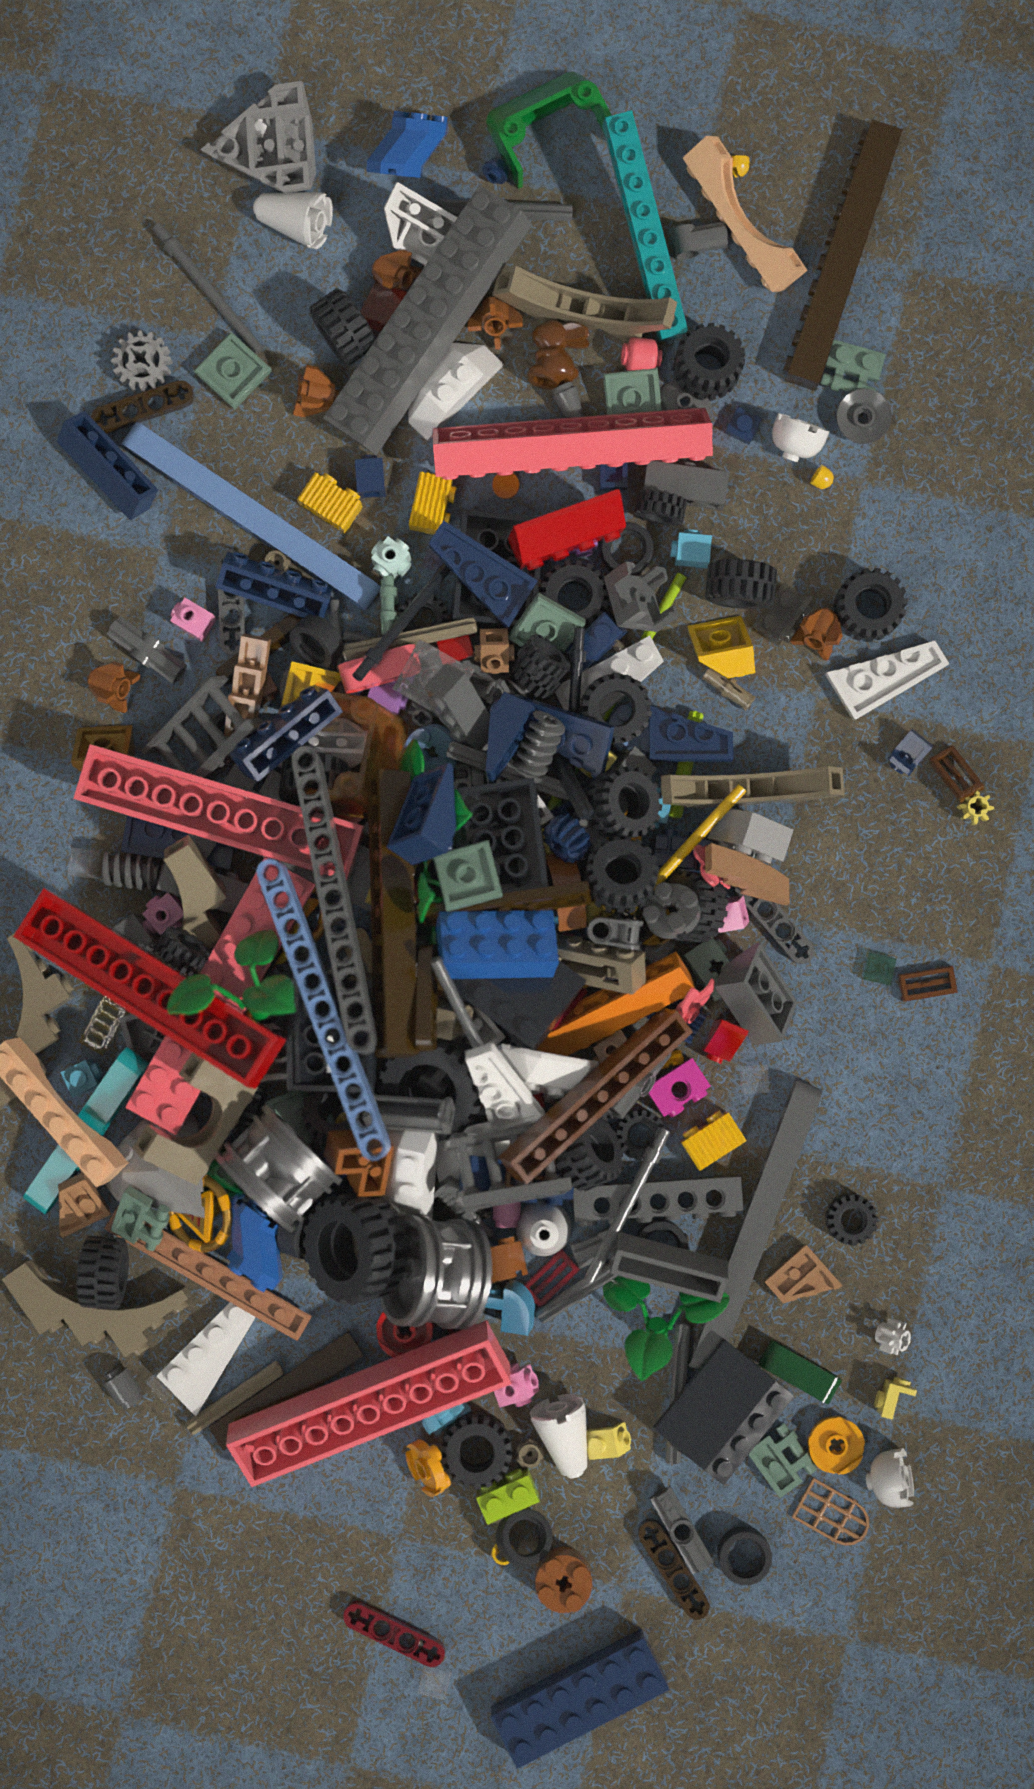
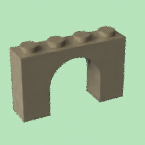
[132,1052,258,1186]

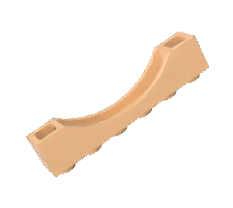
[683,136,807,292]
[0,1037,129,1187]

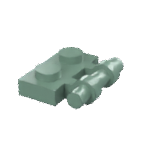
[821,339,886,392]
[380,576,399,636]
[111,1186,170,1251]
[748,1422,817,1498]

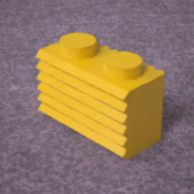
[409,471,457,535]
[297,472,362,534]
[680,1110,747,1171]

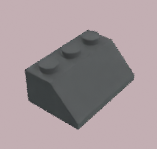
[715,943,797,1045]

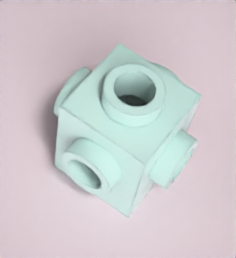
[371,536,412,581]

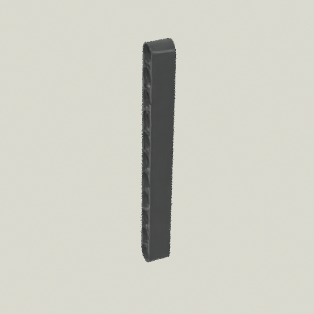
[292,746,378,1054]
[688,1080,822,1369]

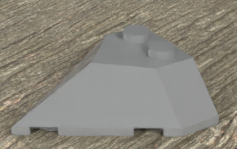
[200,81,316,193]
[105,1113,205,1218]

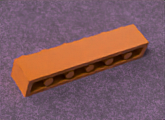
[537,952,695,1056]

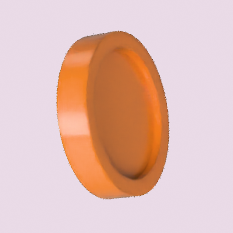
[492,473,519,499]

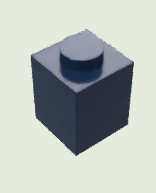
[355,455,386,499]

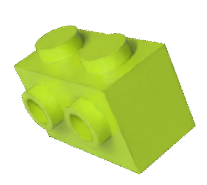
[476,1468,540,1525]

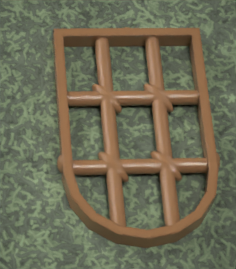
[791,1477,869,1546]

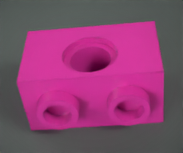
[648,1057,711,1118]

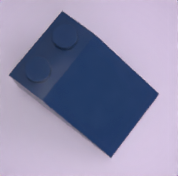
[387,763,456,865]

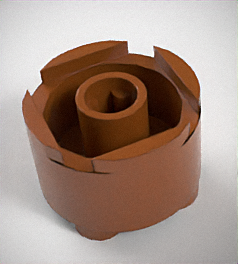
[490,1236,528,1283]
[535,1547,592,1613]

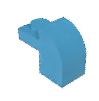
[485,1279,535,1336]

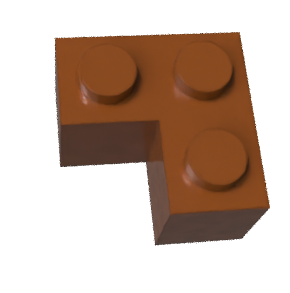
[324,1130,394,1197]

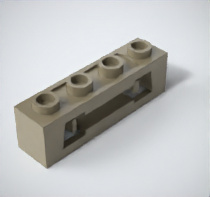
[556,932,646,995]

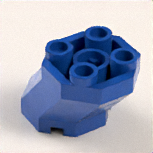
[366,111,448,178]
[227,1193,283,1292]

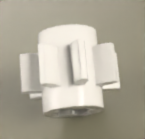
[875,1318,911,1355]

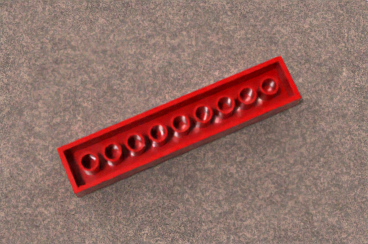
[13,888,286,1089]

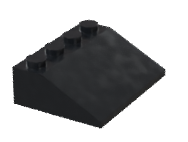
[450,509,541,628]
[455,778,550,893]
[452,961,587,1050]
[286,972,378,1093]
[653,1338,795,1485]

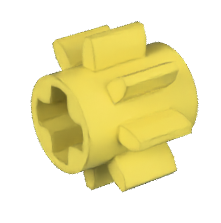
[957,791,994,825]

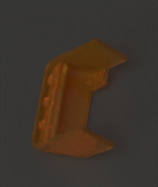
[307,692,408,819]

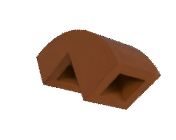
[546,853,587,931]

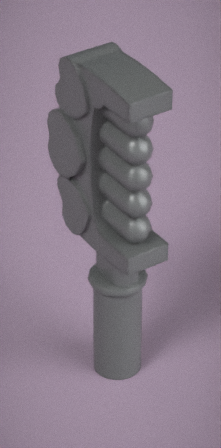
[434,1175,494,1240]

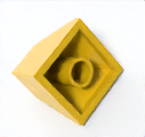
[688,616,755,678]

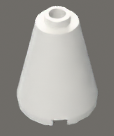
[253,192,333,249]
[516,1200,571,1256]
[530,1394,587,1478]

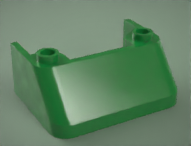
[486,72,612,189]

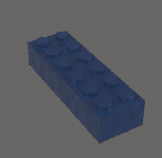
[491,1628,670,1769]

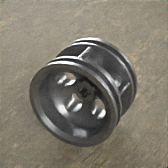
[214,1104,342,1232]
[380,1214,492,1330]

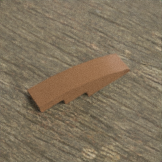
[224,634,271,737]
[705,843,790,906]

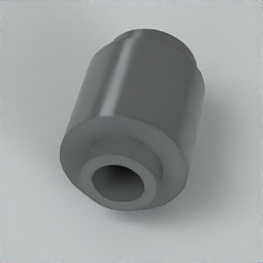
[103,1366,143,1410]

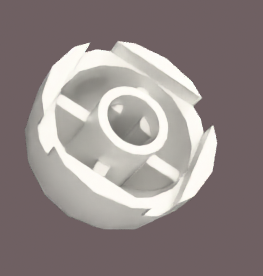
[772,413,830,462]
[866,1448,914,1507]

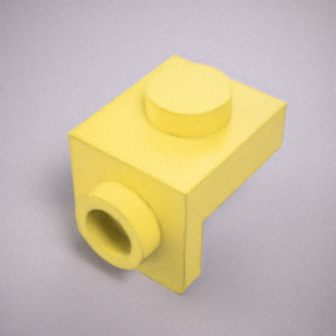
[875,1377,917,1419]
[586,1422,631,1460]

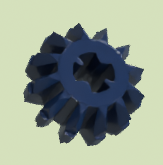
[543,814,591,863]

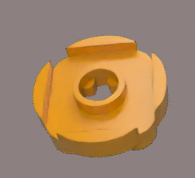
[807,1415,865,1474]
[406,1439,451,1497]

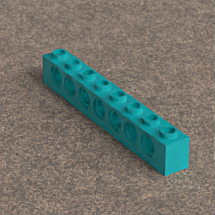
[602,110,688,343]

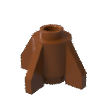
[372,249,422,304]
[468,296,523,350]
[293,365,339,417]
[790,608,843,660]
[87,661,140,713]

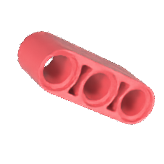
[338,644,423,694]

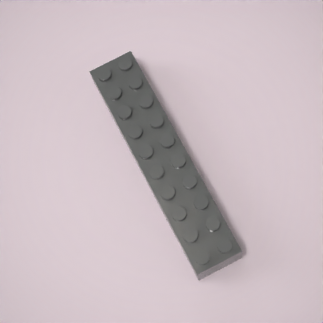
[323,185,532,455]

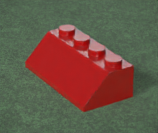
[508,489,626,570]

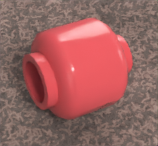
[621,337,662,371]

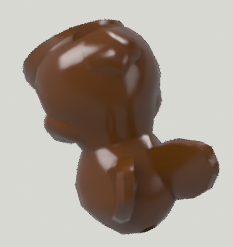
[527,319,589,390]

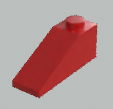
[702,1020,749,1064]

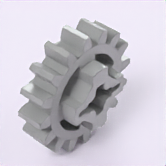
[111,330,173,392]

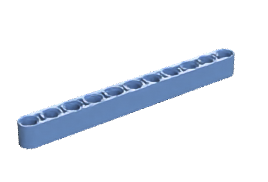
[121,422,380,611]
[257,859,391,1161]

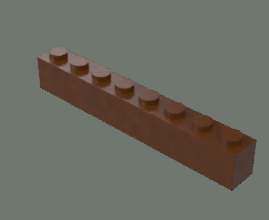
[498,1008,693,1184]

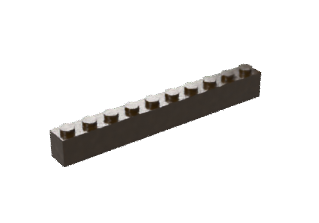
[783,119,903,391]
[367,769,419,1058]

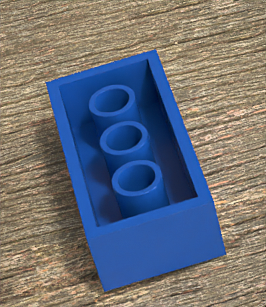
[435,911,559,979]

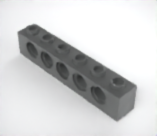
[573,1175,743,1226]

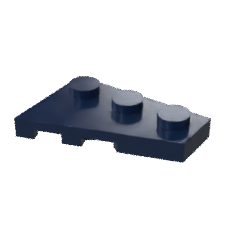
[649,706,733,762]

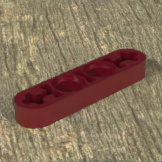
[343,1600,445,1667]

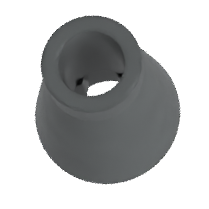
[552,382,584,418]

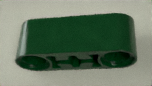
[758,1339,842,1405]

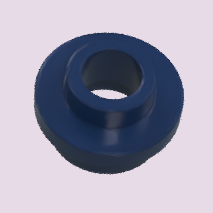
[482,158,509,184]

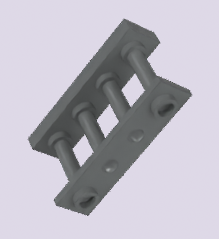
[141,675,263,781]
[443,1123,572,1213]

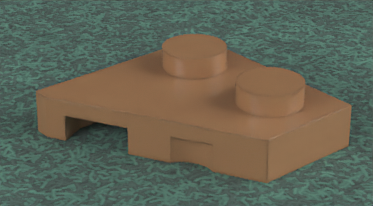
[58,1172,111,1238]
[764,1244,842,1303]

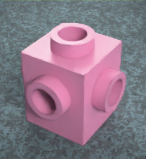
[142,893,183,935]
[494,1363,540,1407]

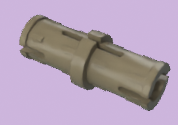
[702,667,756,711]

